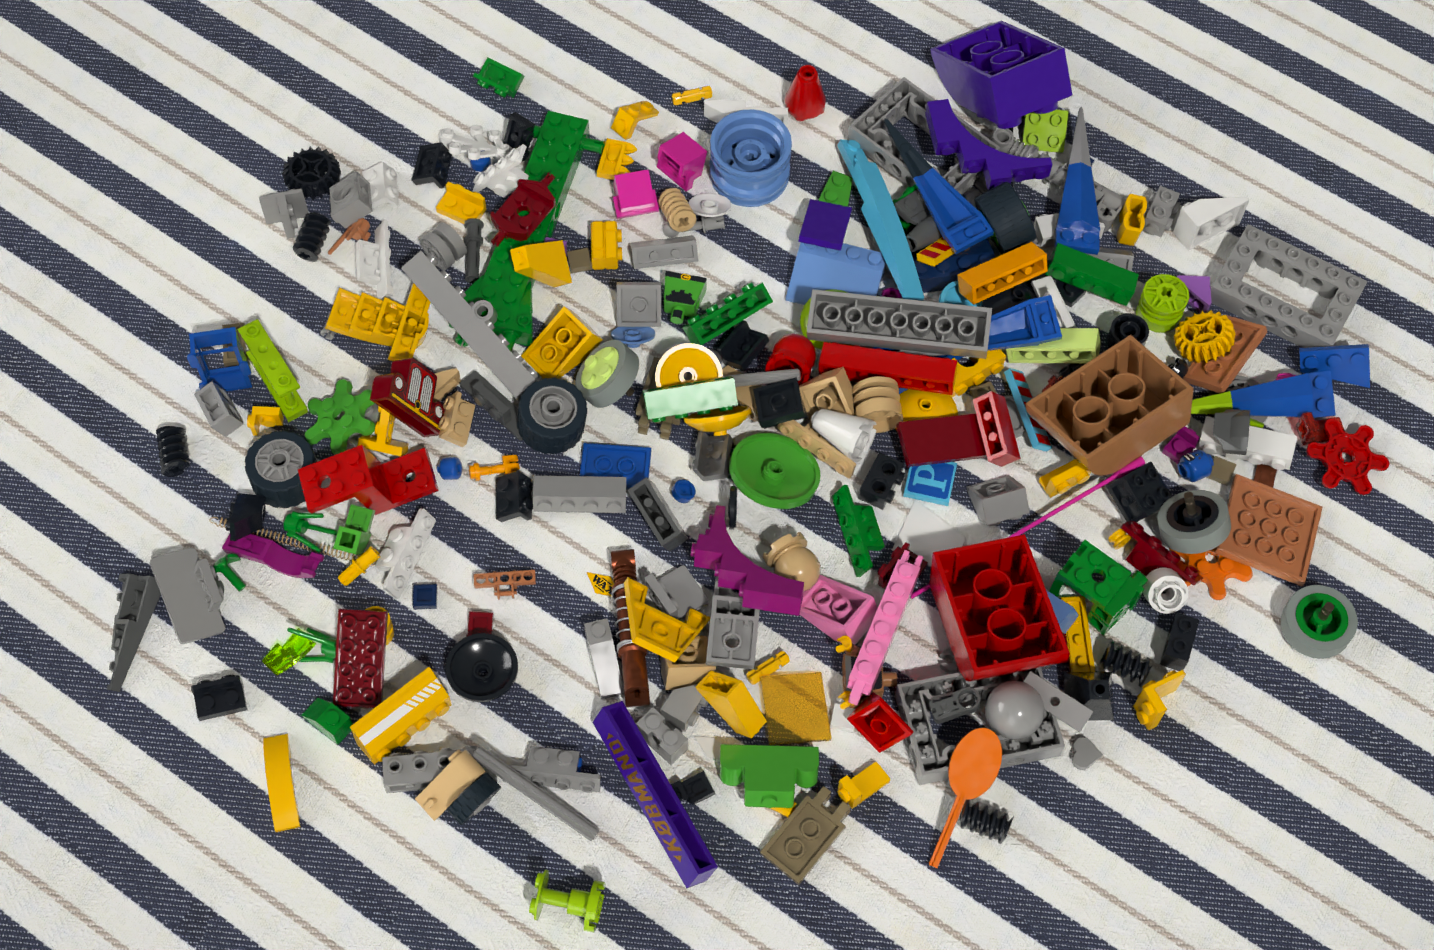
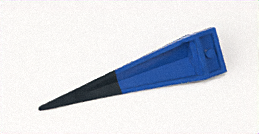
[884,118,994,254]

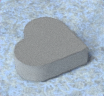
[1072,737,1103,770]

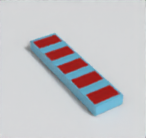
[1004,368,1052,452]

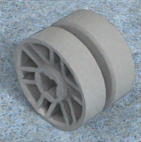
[420,222,467,270]

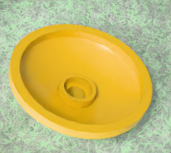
[655,343,723,388]
[895,389,958,432]
[684,406,752,436]

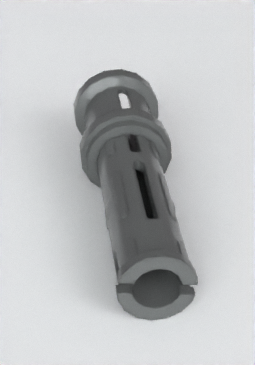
[464,218,484,283]

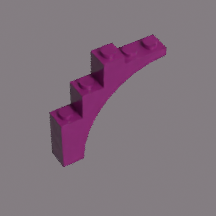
[691,505,804,616]

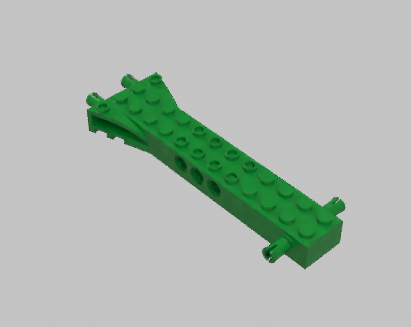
[448,111,605,352]

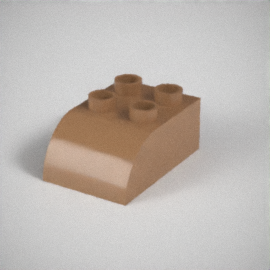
[1026,335,1194,476]

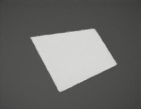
[892,500,966,566]

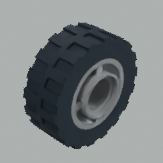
[447,772,501,825]

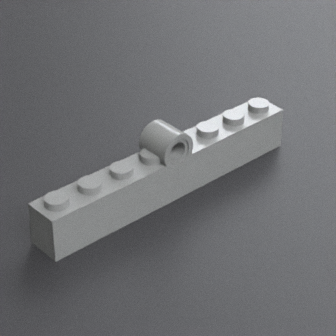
[401,251,538,402]

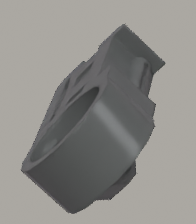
[929,687,980,724]

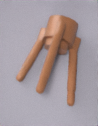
[328,218,371,255]

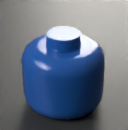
[469,150,491,172]
[437,457,462,480]

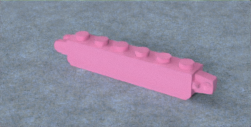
[847,550,923,706]

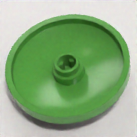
[729,433,821,509]

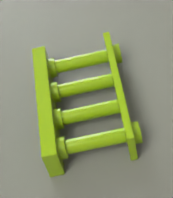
[237,319,308,423]

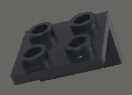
[1106,461,1172,522]

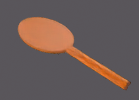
[928,728,1002,868]

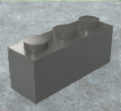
[627,477,689,552]

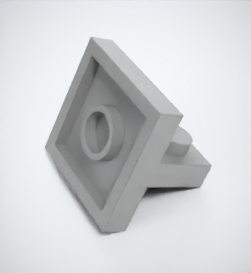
[617,282,661,327]

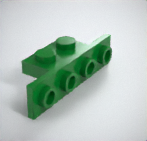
[832,485,885,577]

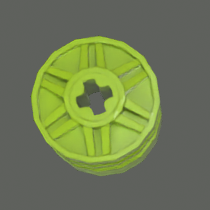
[1136,274,1189,333]

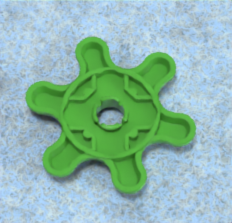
[305,379,376,455]

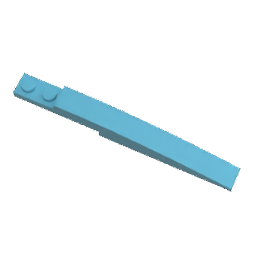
[837,139,924,301]

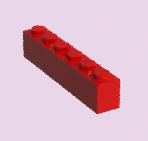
[819,342,957,395]

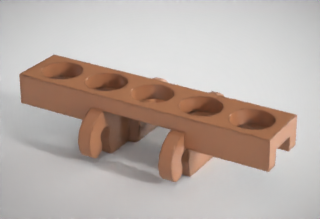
[474,570,536,600]

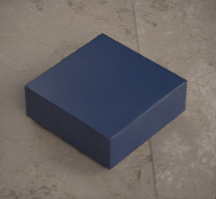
[413,584,438,610]

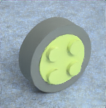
[575,340,639,408]

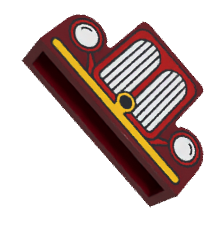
[370,358,445,437]

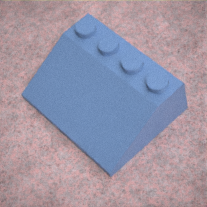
[786,242,886,305]

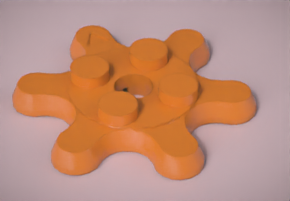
[1169,548,1253,600]

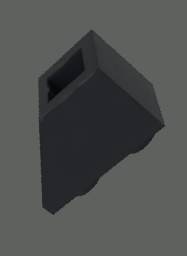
[226,493,266,541]

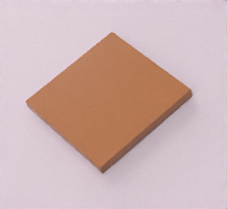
[1214,474,1323,586]

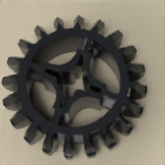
[282,146,341,201]

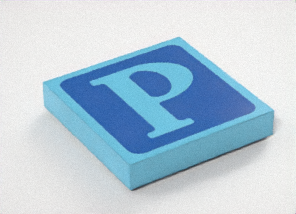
[903,462,957,506]

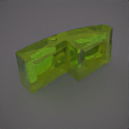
[262,628,316,675]

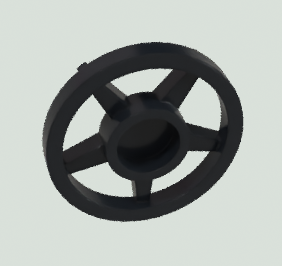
[728,486,737,530]

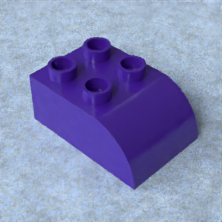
[930,20,1073,129]

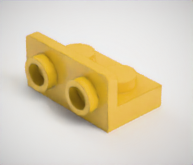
[436,182,487,224]

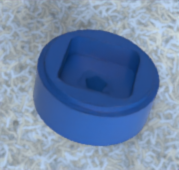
[671,479,696,503]

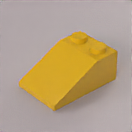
[521,306,603,379]

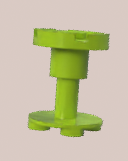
[529,869,606,933]

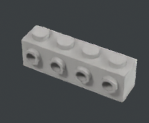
[533,476,626,513]
[382,746,484,793]

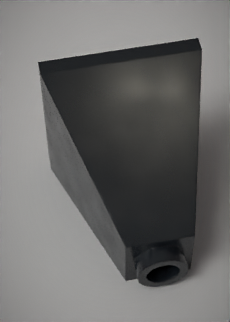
[1063,672,1114,721]

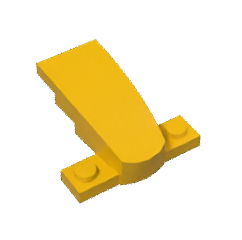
[325,283,431,361]

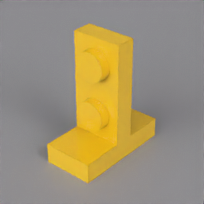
[357,406,409,456]

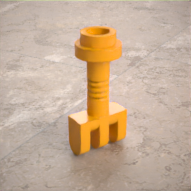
[469,455,521,481]

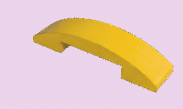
[263,734,301,832]

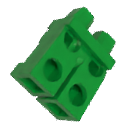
[1087,571,1148,636]

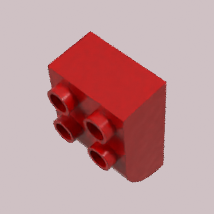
[929,534,1070,682]

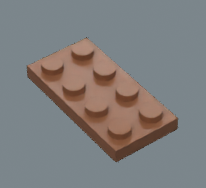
[1183,315,1267,393]

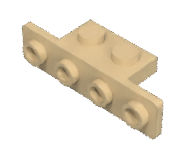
[777,420,856,479]

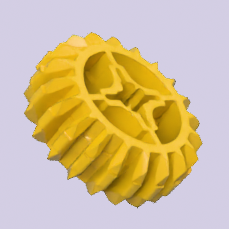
[1174,310,1236,363]

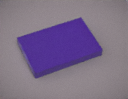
[798,199,852,251]

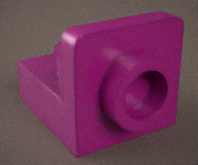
[1162,426,1200,464]

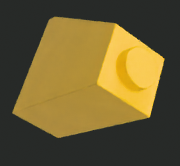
[510,240,572,288]
[695,671,767,738]

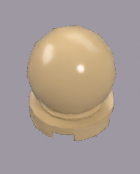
[763,532,821,591]

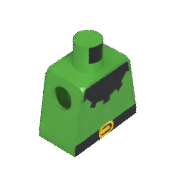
[664,271,707,324]

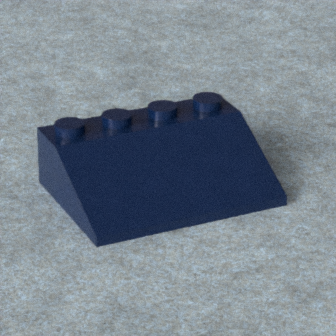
[911,238,995,293]

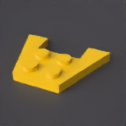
[624,577,711,663]

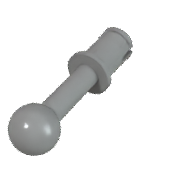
[663,215,725,238]

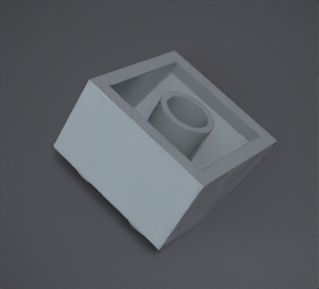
[966,475,1030,526]

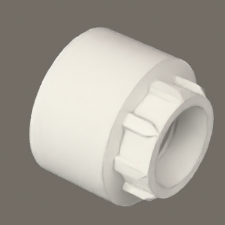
[1143,568,1188,614]

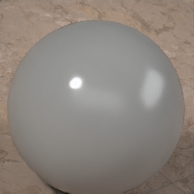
[985,681,1044,740]

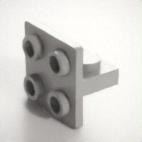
[259,189,309,239]

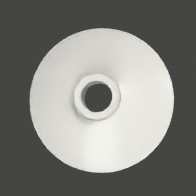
[689,193,731,218]

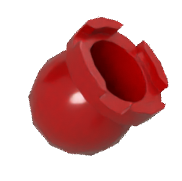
[765,333,816,386]

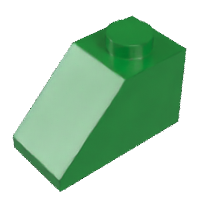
[301,698,353,745]

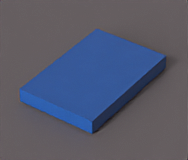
[580,443,652,490]

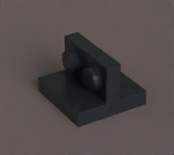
[753,377,808,429]

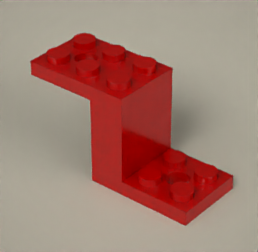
[298,445,439,515]

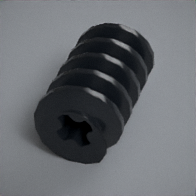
[293,212,331,262]
[156,426,190,477]
[1098,640,1153,687]
[959,799,1014,844]

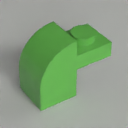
[333,504,375,555]

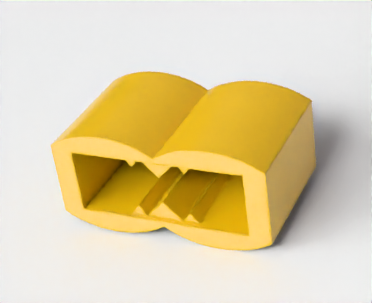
[1117,194,1147,246]

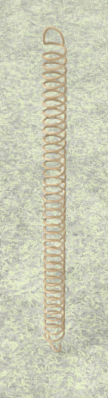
[209,517,376,566]

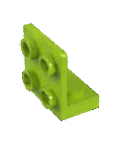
[1022,110,1068,153]

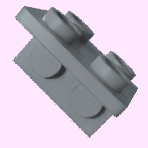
[644,565,709,620]

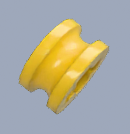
[1108,528,1132,550]

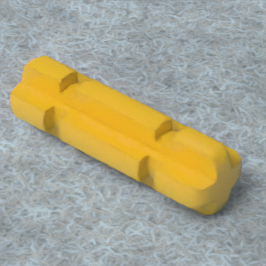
[672,86,712,105]
[746,651,790,685]

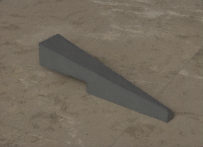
[107,574,161,692]

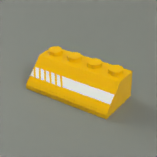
[350,667,452,765]

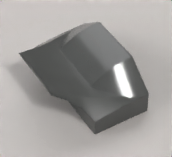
[1213,409,1250,455]

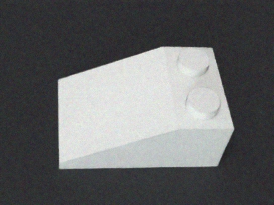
[1173,197,1250,251]

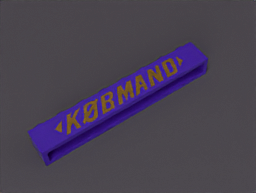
[592,701,718,888]

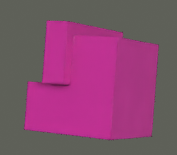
[657,132,708,192]
[613,170,659,219]

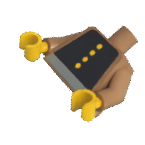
[836,636,897,709]

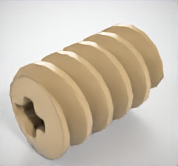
[658,188,696,232]

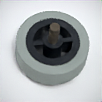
[1157,490,1231,554]

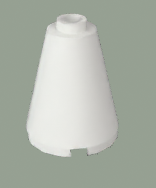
[811,409,877,462]

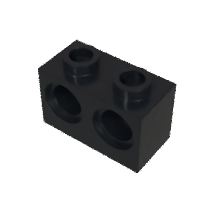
[858,452,905,510]
[1159,612,1199,671]

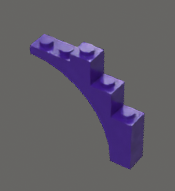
[925,99,1053,191]

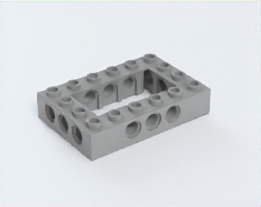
[847,77,1001,195]
[1211,224,1368,348]
[895,667,1065,785]

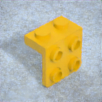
[1133,670,1186,731]

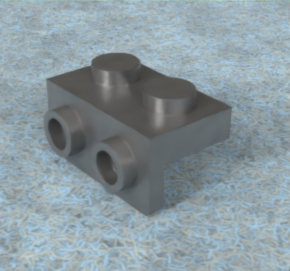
[692,431,733,481]

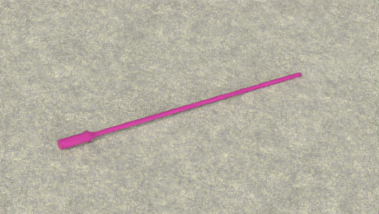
[910,456,1145,599]

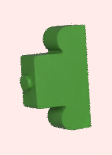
[720,744,819,808]

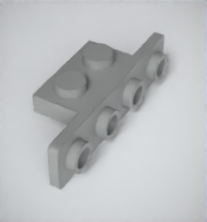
[502,746,601,793]

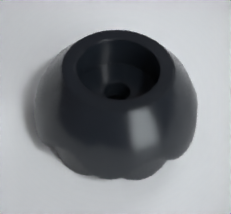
[1168,358,1188,379]

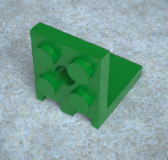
[1049,539,1131,610]

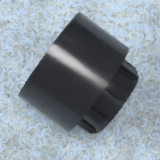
[1107,313,1149,348]

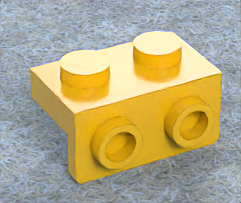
[1039,459,1091,498]

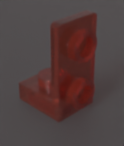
[1296,412,1345,445]

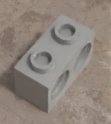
[194,381,244,437]

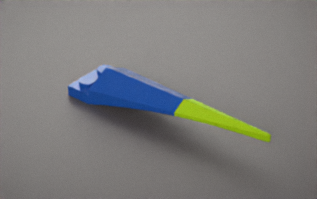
[1191,371,1336,418]

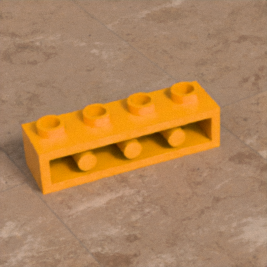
[957,242,1048,305]

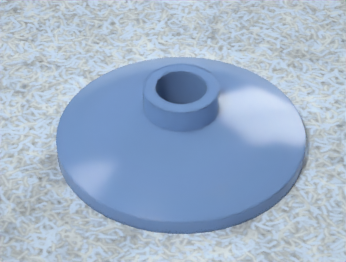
[611,327,655,348]

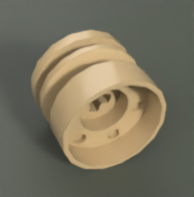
[852,376,903,433]

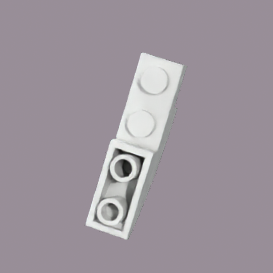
[704,99,788,127]

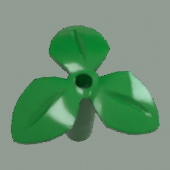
[213,554,246,592]

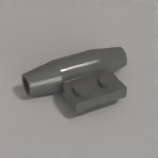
[894,189,942,252]

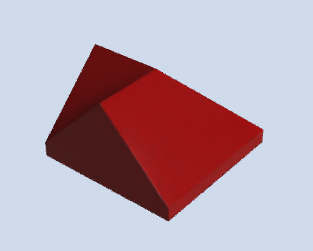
[847,692,914,753]

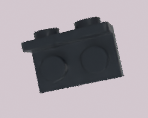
[412,142,452,189]
[191,675,248,721]

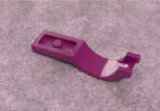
[222,534,324,578]

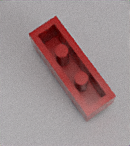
[973,391,1021,467]

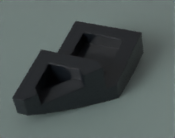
[671,771,716,805]

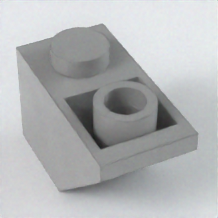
[660,684,708,732]

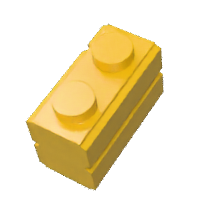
[591,221,622,270]

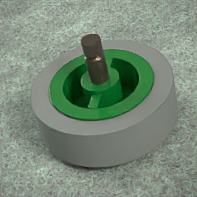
[1281,585,1358,659]

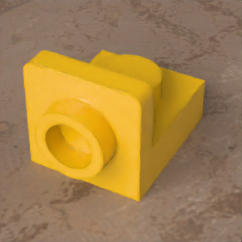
[247,406,284,436]

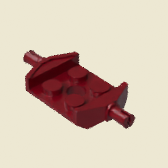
[490,172,556,247]

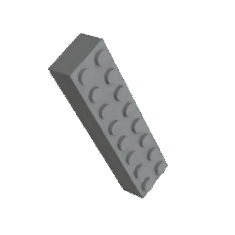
[807,289,992,359]

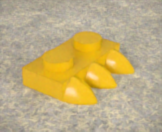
[597,138,637,180]

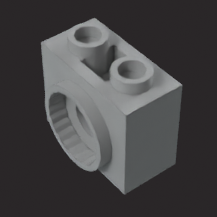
[329,171,372,229]

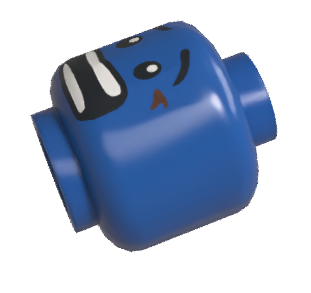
[1177,449,1214,482]

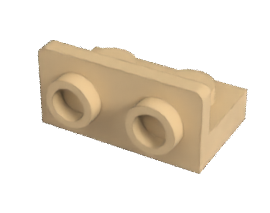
[439,391,475,447]

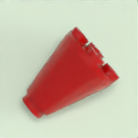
[785,65,826,121]

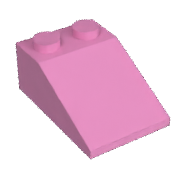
[800,575,878,645]

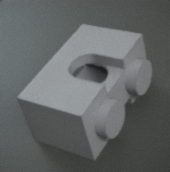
[636,707,688,765]

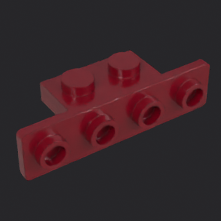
[1121,520,1203,586]

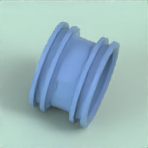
[710,109,792,207]

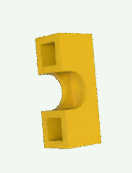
[950,349,1006,397]

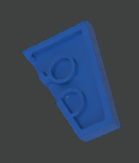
[1299,344,1370,388]

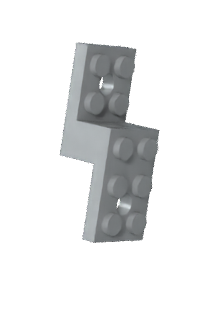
[706,568,764,669]

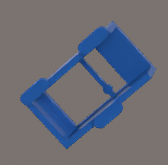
[187,327,252,391]

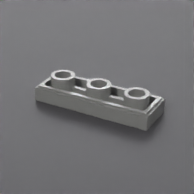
[1023,671,1093,733]

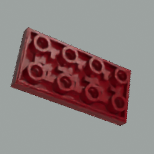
[896,414,987,467]
[333,609,388,708]

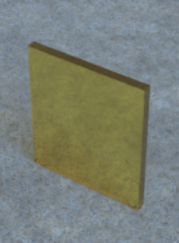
[760,672,832,745]

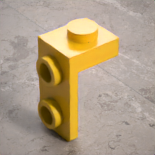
[611,101,659,140]
[837,762,890,809]

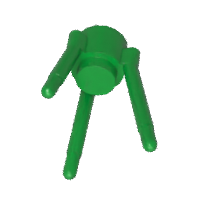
[284,511,338,552]
[287,628,337,663]

